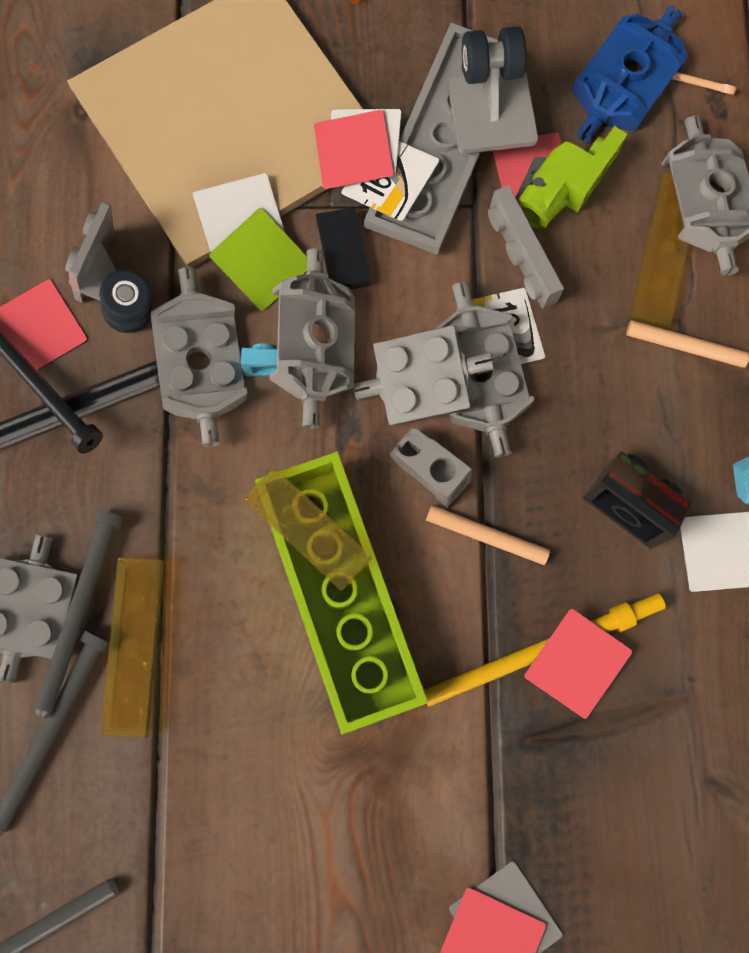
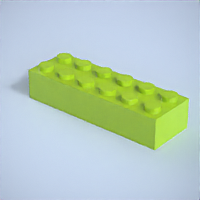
[255,451,428,735]

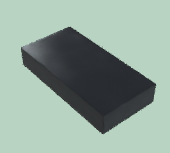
[316,207,370,289]

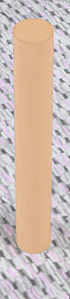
[626,320,749,368]
[426,505,550,565]

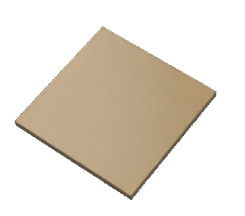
[67,0,363,268]

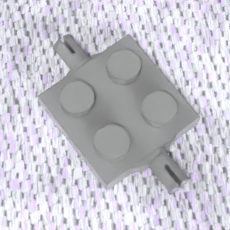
[353,325,495,426]
[0,535,80,684]

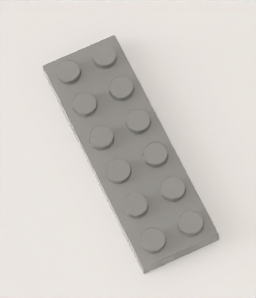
[364,23,500,255]

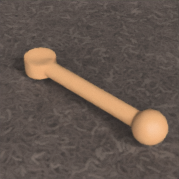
[672,72,737,95]

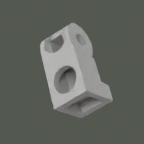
[390,428,472,509]

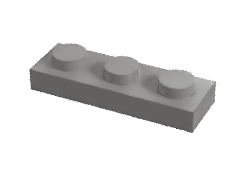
[488,185,564,310]

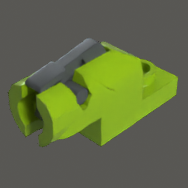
[516,126,628,229]

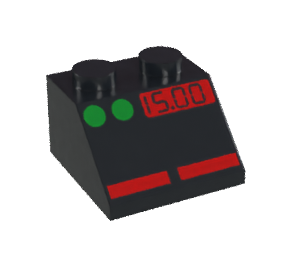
[582,451,691,549]

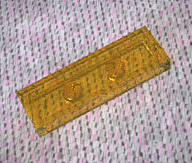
[243,467,372,592]

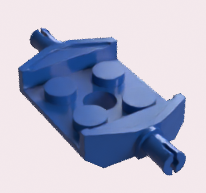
[572,6,688,143]

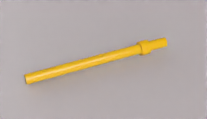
[424,593,666,707]

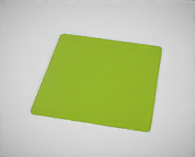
[209,208,307,311]

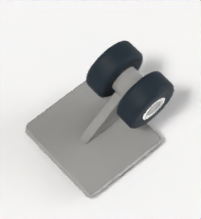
[448,26,538,154]
[65,201,152,333]

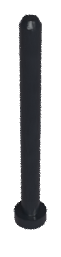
[0,330,103,454]

